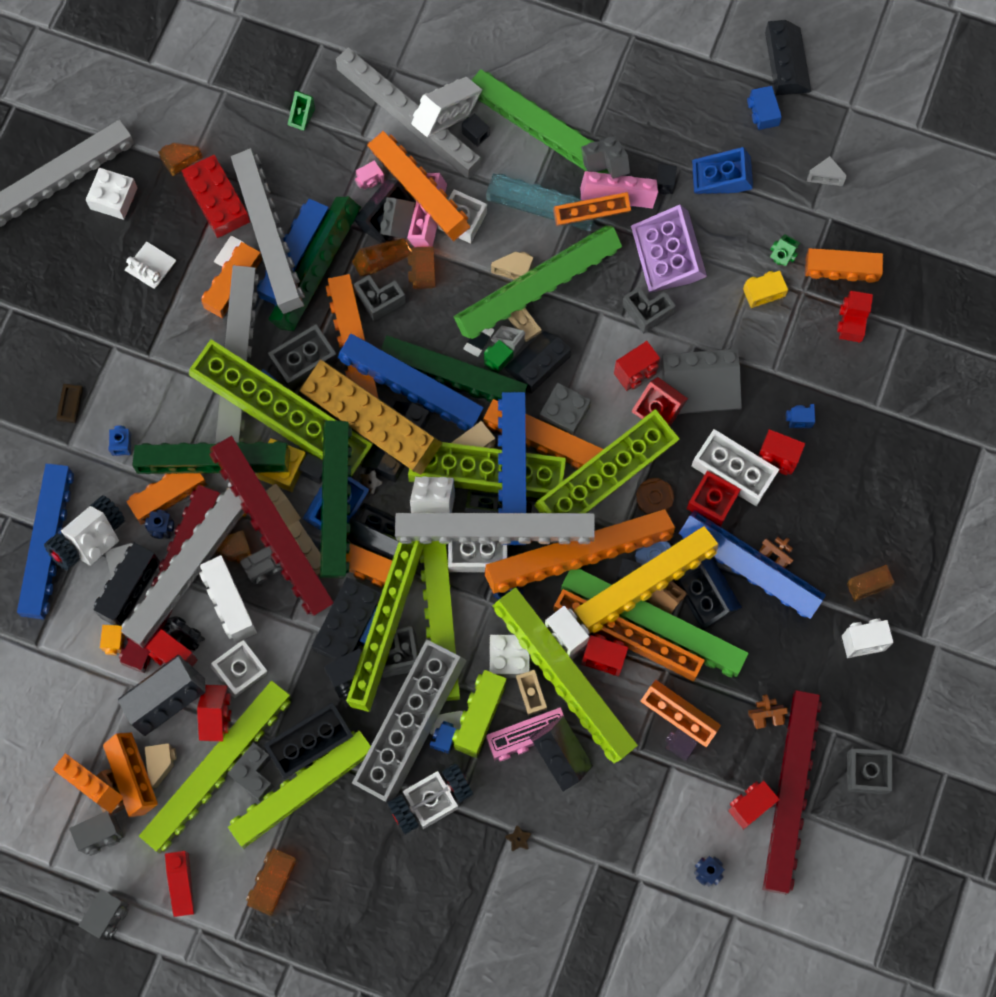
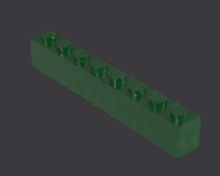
[268,196,361,331]
[380,335,528,403]
[320,420,352,578]
[132,441,290,474]

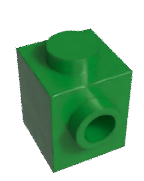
[484,340,513,373]

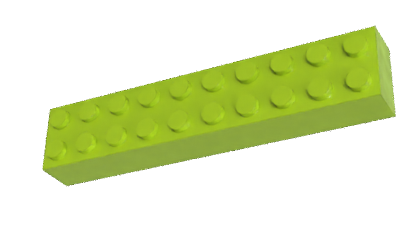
[189,339,373,478]

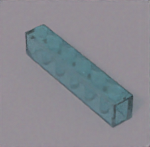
[486,173,595,231]

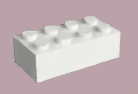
[411,77,482,137]
[692,429,779,506]
[199,556,257,643]

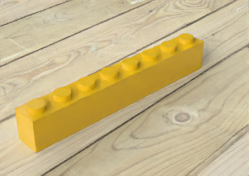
[574,526,718,634]

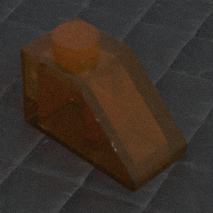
[158,143,203,176]
[214,530,252,563]

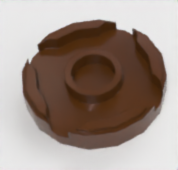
[636,478,674,514]

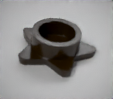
[360,470,383,495]
[505,825,531,851]

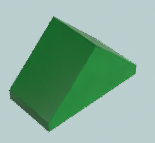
[287,90,315,131]

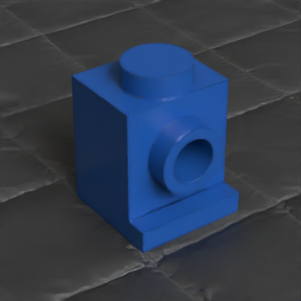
[786,404,815,428]
[108,425,131,456]
[430,721,457,754]

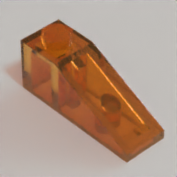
[352,238,413,276]

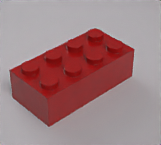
[181,155,250,239]

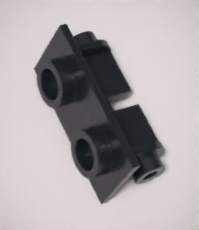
[164,616,205,651]

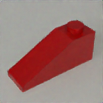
[165,851,194,917]

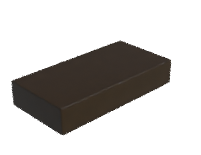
[56,384,83,423]

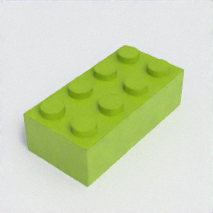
[452,670,507,758]

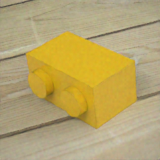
[743,271,788,308]

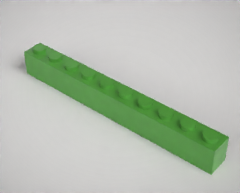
[471,69,625,176]
[453,225,622,339]
[561,569,748,677]

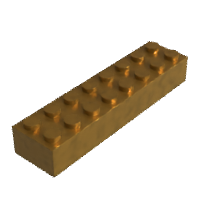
[299,359,442,475]

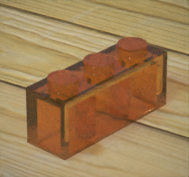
[246,848,297,916]

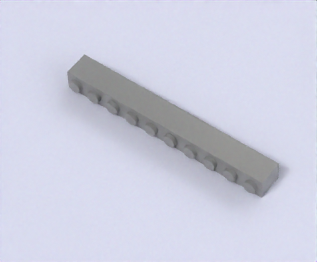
[336,47,481,179]
[0,119,134,227]
[231,148,305,314]
[215,265,259,444]
[121,482,244,648]
[395,513,595,544]

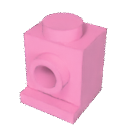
[355,160,385,190]

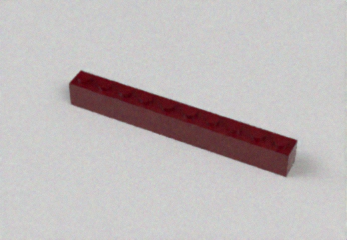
[209,435,334,616]
[119,485,220,674]
[762,690,822,895]

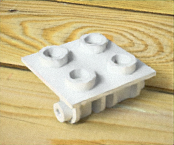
[125,241,176,289]

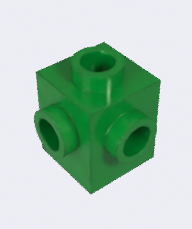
[770,234,800,266]

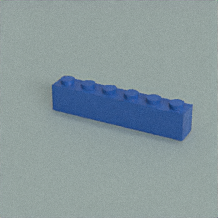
[257,199,329,305]

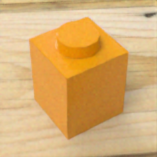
[100,625,125,655]

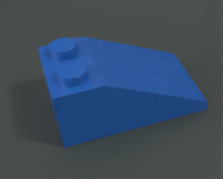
[692,147,753,194]

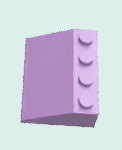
[631,205,707,293]

